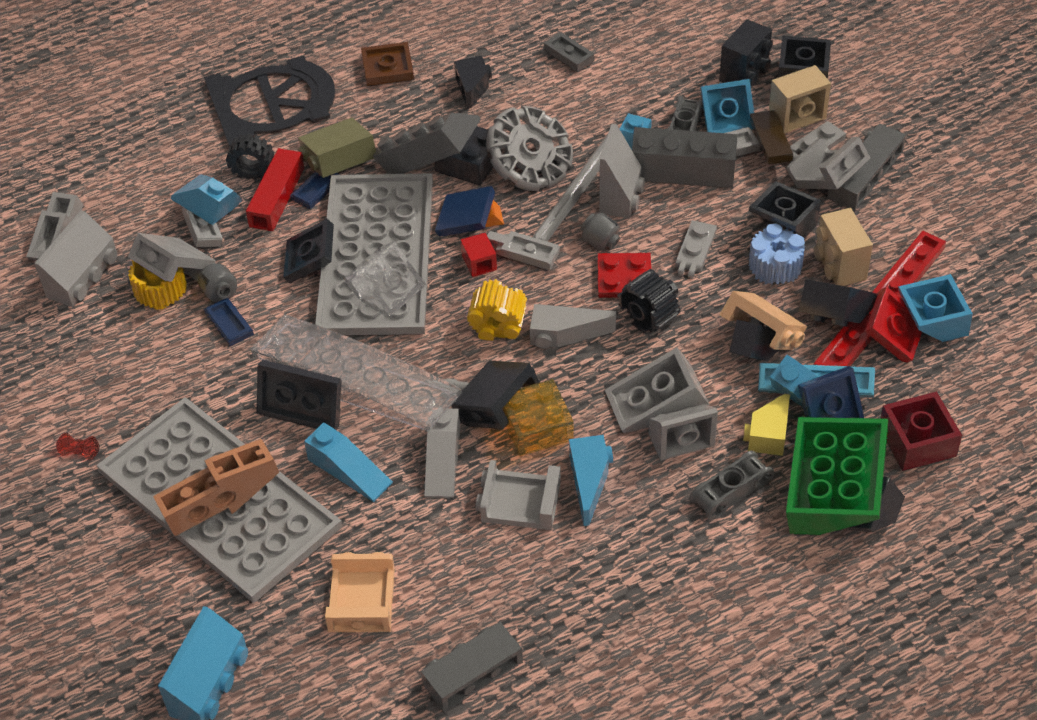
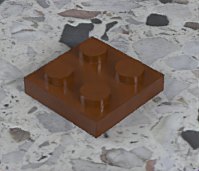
[361,42,414,86]

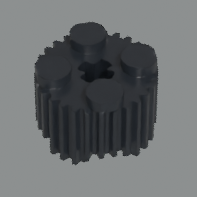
[617,269,680,334]

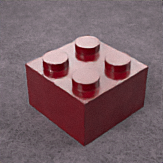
[880,391,962,471]

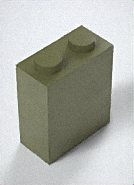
[298,117,376,178]

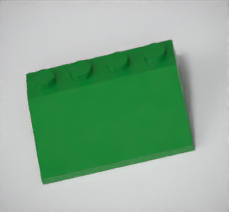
[786,417,888,535]

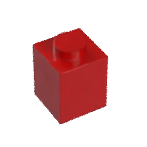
[460,233,497,277]

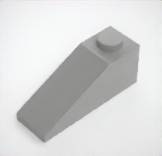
[530,304,616,349]
[424,408,460,498]

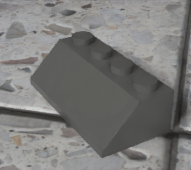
[373,113,481,174]
[632,127,738,188]

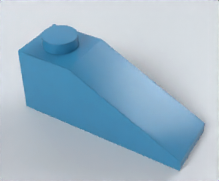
[304,422,393,502]
[569,435,613,526]

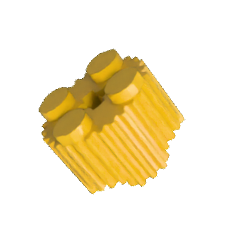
[128,259,187,310]
[467,279,527,341]

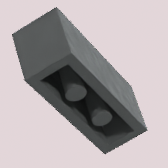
[421,622,523,713]

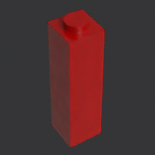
[246,148,304,231]

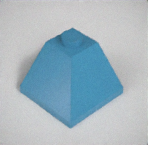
[700,79,754,133]
[171,174,242,225]

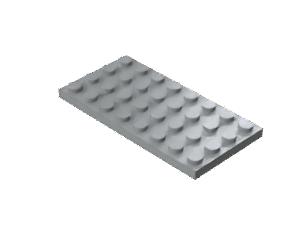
[315,173,433,336]
[97,397,342,603]

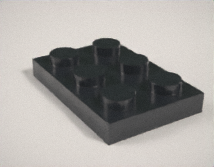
[256,359,342,430]

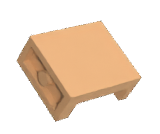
[720,291,807,350]
[325,552,395,632]

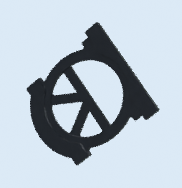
[204,56,336,147]

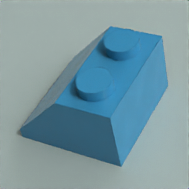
[898,274,973,342]

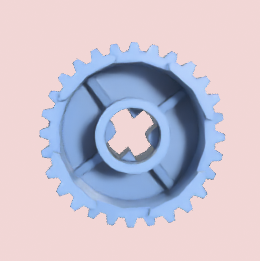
[749,223,805,284]

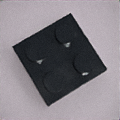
[283,218,334,283]

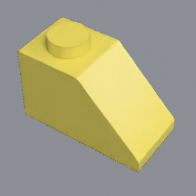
[743,394,790,456]

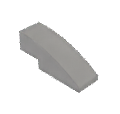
[26,192,84,260]

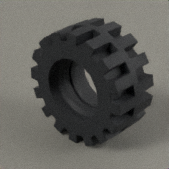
[226,134,275,179]

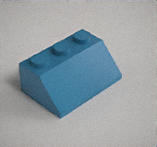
[158,606,248,720]

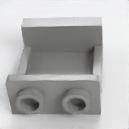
[786,137,870,189]
[128,233,216,281]
[476,460,561,530]

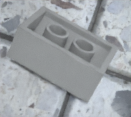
[34,210,118,307]

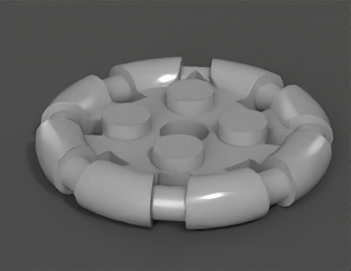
[486,106,573,191]

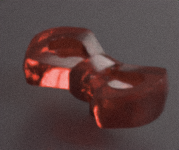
[56,432,100,460]

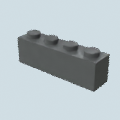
[827,123,906,211]

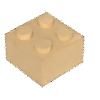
[769,65,831,133]
[814,208,873,286]

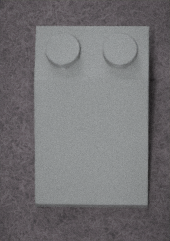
[599,124,645,218]
[605,347,710,433]

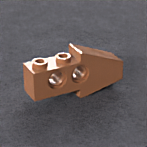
[153,439,279,536]

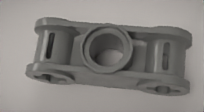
[668,95,703,131]
[689,450,775,521]

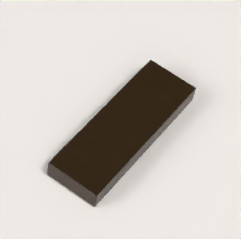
[750,110,793,164]

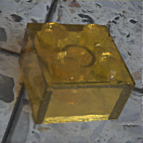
[502,379,574,457]

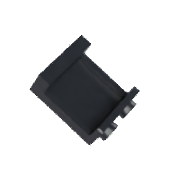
[450,360,541,430]

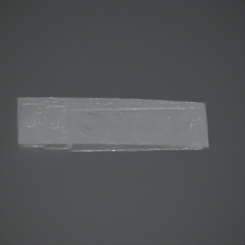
[250,314,462,431]

